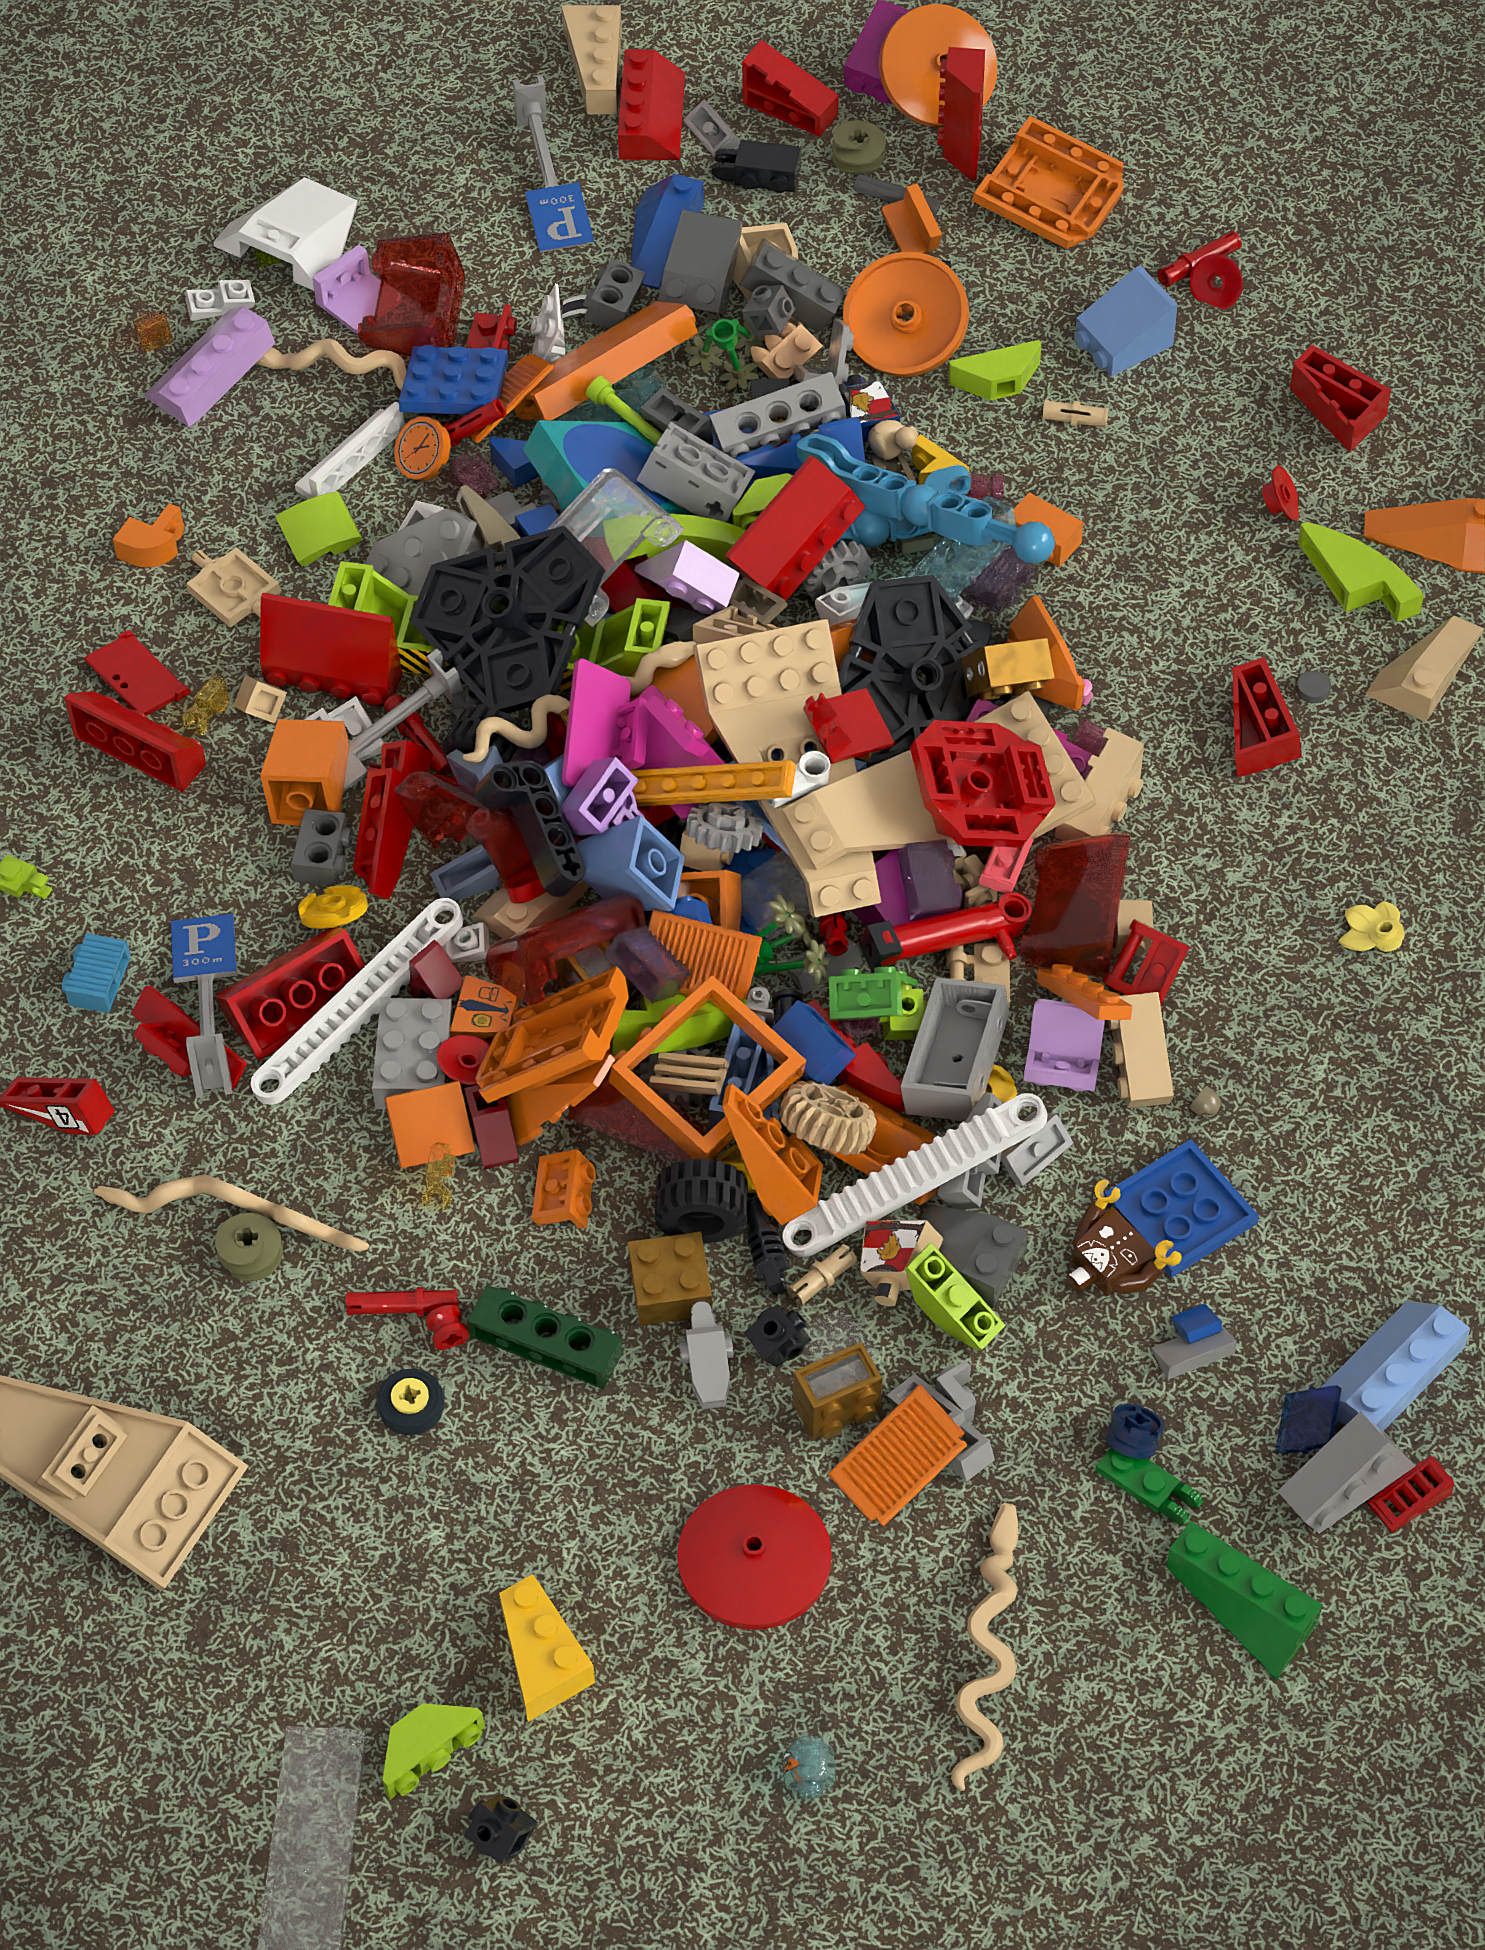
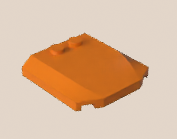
[972,116,1124,249]
[475,966,629,1103]

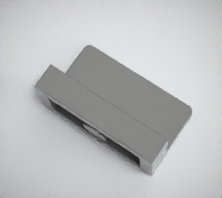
[1000,1111,1074,1186]

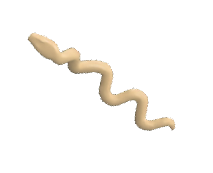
[256,338,407,391]
[462,641,696,763]
[94,1174,369,1251]
[951,1503,1018,1791]

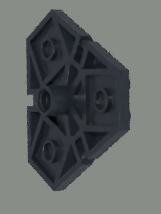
[409,525,605,714]
[837,575,1016,764]

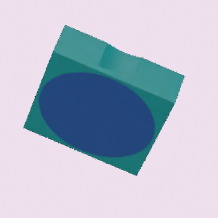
[523,420,697,538]

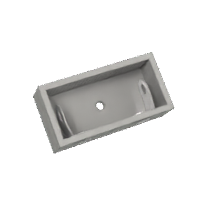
[901,977,1010,1121]

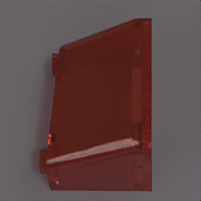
[358,232,466,357]
[393,771,533,889]
[1020,832,1130,978]
[486,893,647,1006]

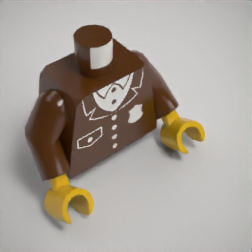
[1066,1180,1182,1297]

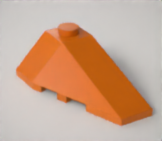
[504,1054,615,1146]

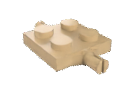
[186,547,280,628]

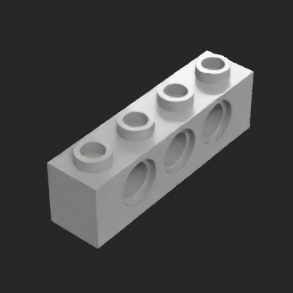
[709,372,846,458]

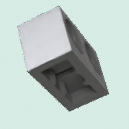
[583,258,646,329]
[640,387,714,445]
[291,809,353,886]

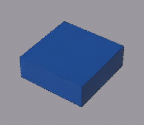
[1171,1304,1223,1344]

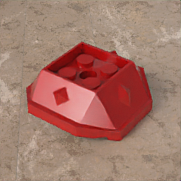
[910,720,1056,848]

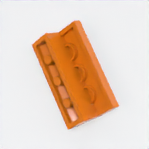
[824,1083,939,1205]

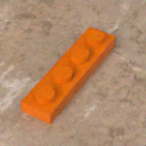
[1037,964,1132,1020]

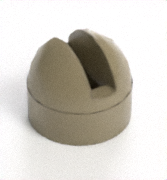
[1189,1086,1221,1118]

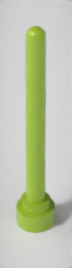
[585,375,663,445]

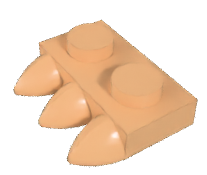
[750,322,823,379]

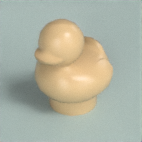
[868,420,918,460]

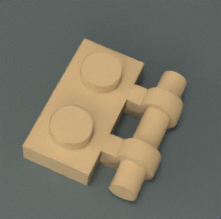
[946,943,1010,1008]

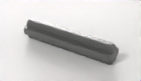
[854,174,941,216]

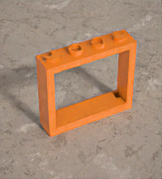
[609,975,807,1160]

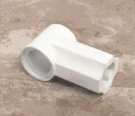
[765,751,830,808]

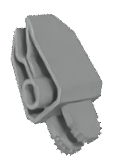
[679,1301,734,1410]

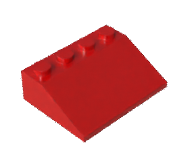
[260,592,403,706]

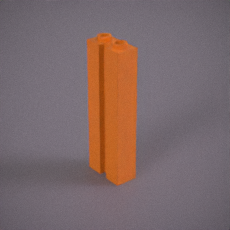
[513,301,698,422]

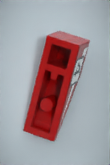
[0,1077,115,1135]

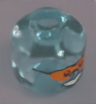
[783,1736,836,1799]

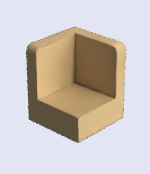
[234,675,287,724]

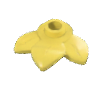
[1339,901,1405,952]

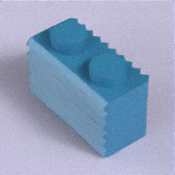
[62,933,131,1013]

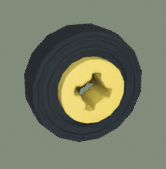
[377,1368,445,1435]

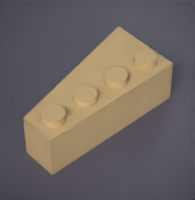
[561,5,622,114]

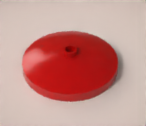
[677,1484,831,1630]

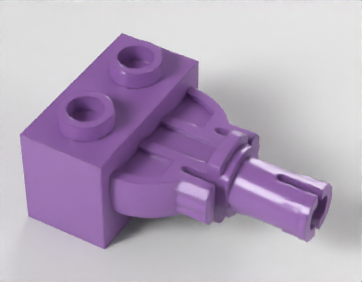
[560,757,644,836]

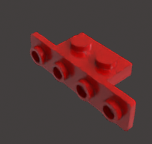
[132,986,247,1090]

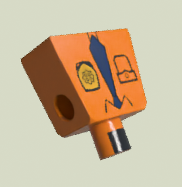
[450,976,521,1045]

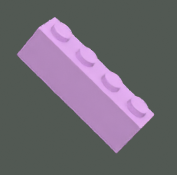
[144,306,275,427]

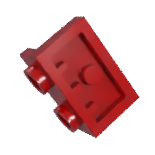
[465,304,517,358]

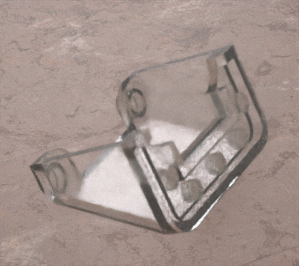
[546,468,684,627]

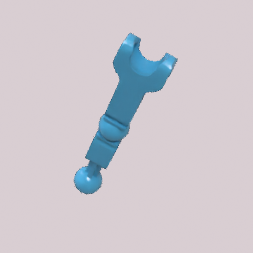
[797,434,1055,564]

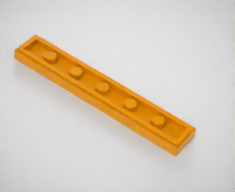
[630,760,796,807]

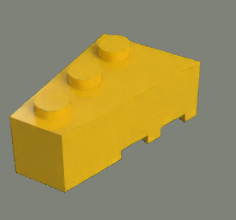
[499,1574,595,1722]

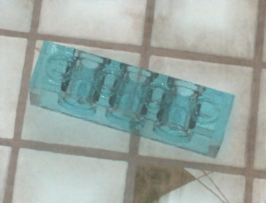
[905,495,1017,600]

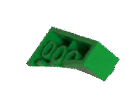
[1166,1521,1323,1681]

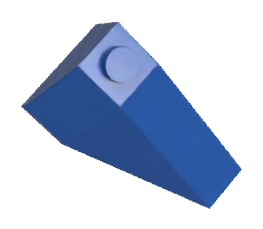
[631,174,704,290]
[734,417,865,480]

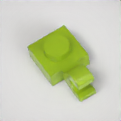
[0,855,52,900]

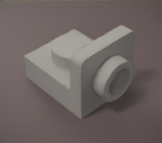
[935,1361,976,1423]

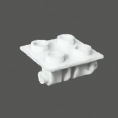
[531,283,565,363]

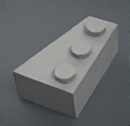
[1277,1411,1416,1533]

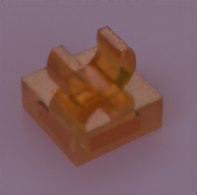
[133,310,174,353]

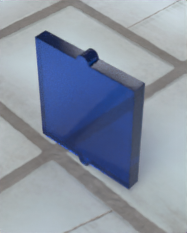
[1275,1385,1342,1454]

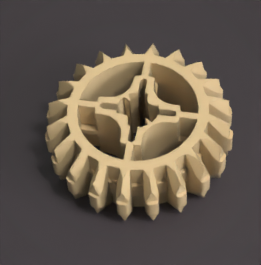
[779,1081,877,1155]

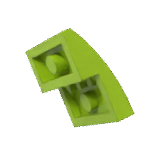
[275,491,363,566]

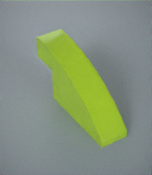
[604,514,746,564]
[1298,522,1424,622]
[610,991,748,1055]

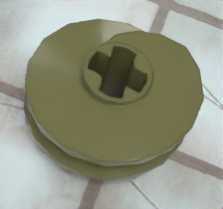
[832,120,886,175]
[215,1213,283,1282]

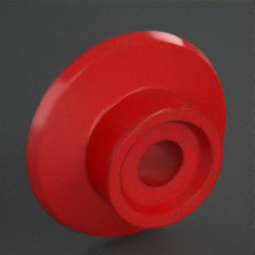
[1189,254,1243,310]
[1262,465,1299,521]
[437,1035,490,1087]

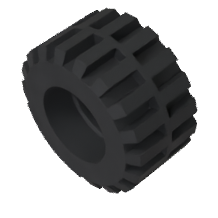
[442,704,536,763]
[654,1159,748,1243]

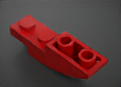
[806,999,905,1113]

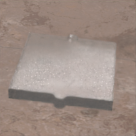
[802,1307,879,1386]

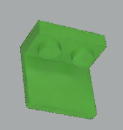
[829,967,918,1021]

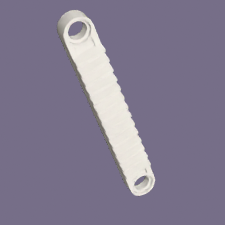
[251,898,463,1105]
[782,1093,1048,1258]

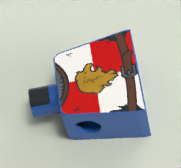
[844,374,900,442]

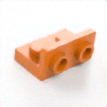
[531,1149,596,1229]

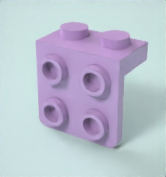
[312,245,401,334]
[1023,999,1105,1091]

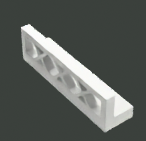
[295,402,405,499]

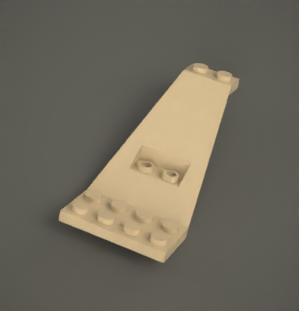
[693,619,882,917]
[783,691,1097,870]
[0,1375,248,1591]

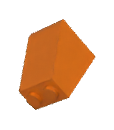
[260,719,349,826]

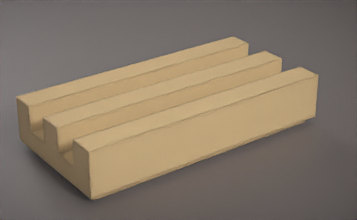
[649,1052,729,1096]

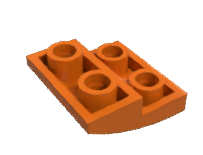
[384,1081,475,1168]

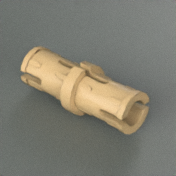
[1042,399,1109,428]
[787,1244,857,1307]

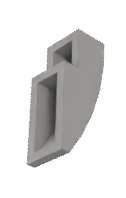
[937,1092,1004,1210]
[886,1374,995,1482]

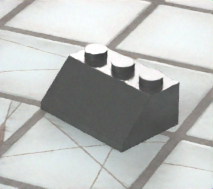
[739,238,845,332]

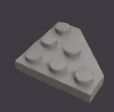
[366,509,477,596]

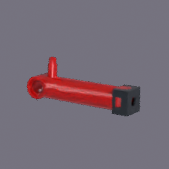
[859,892,1032,973]

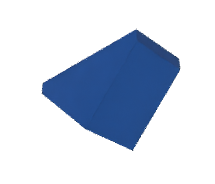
[489,437,540,488]

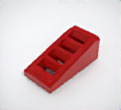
[1367,1456,1454,1533]

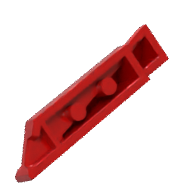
[353,740,433,900]

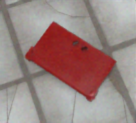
[84,630,191,716]

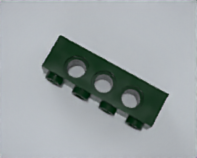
[467,1285,623,1390]

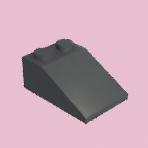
[658,210,744,314]
[919,1204,1028,1308]

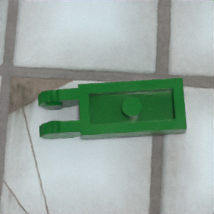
[1095,1447,1204,1526]

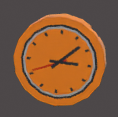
[394,416,451,482]

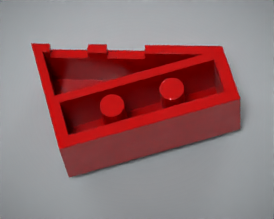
[742,40,839,137]
[1290,345,1391,453]
[1232,657,1302,777]

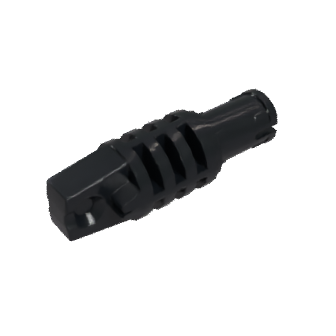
[747,1198,789,1296]

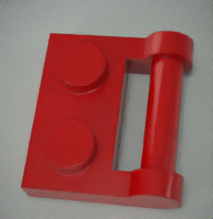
[1102,919,1191,1006]

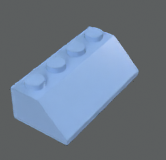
[1311,1301,1470,1431]

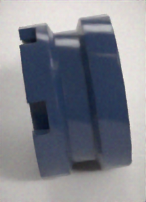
[1105,1404,1165,1459]

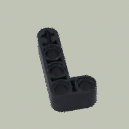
[474,761,586,897]

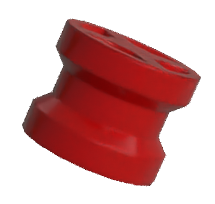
[425,1305,469,1350]

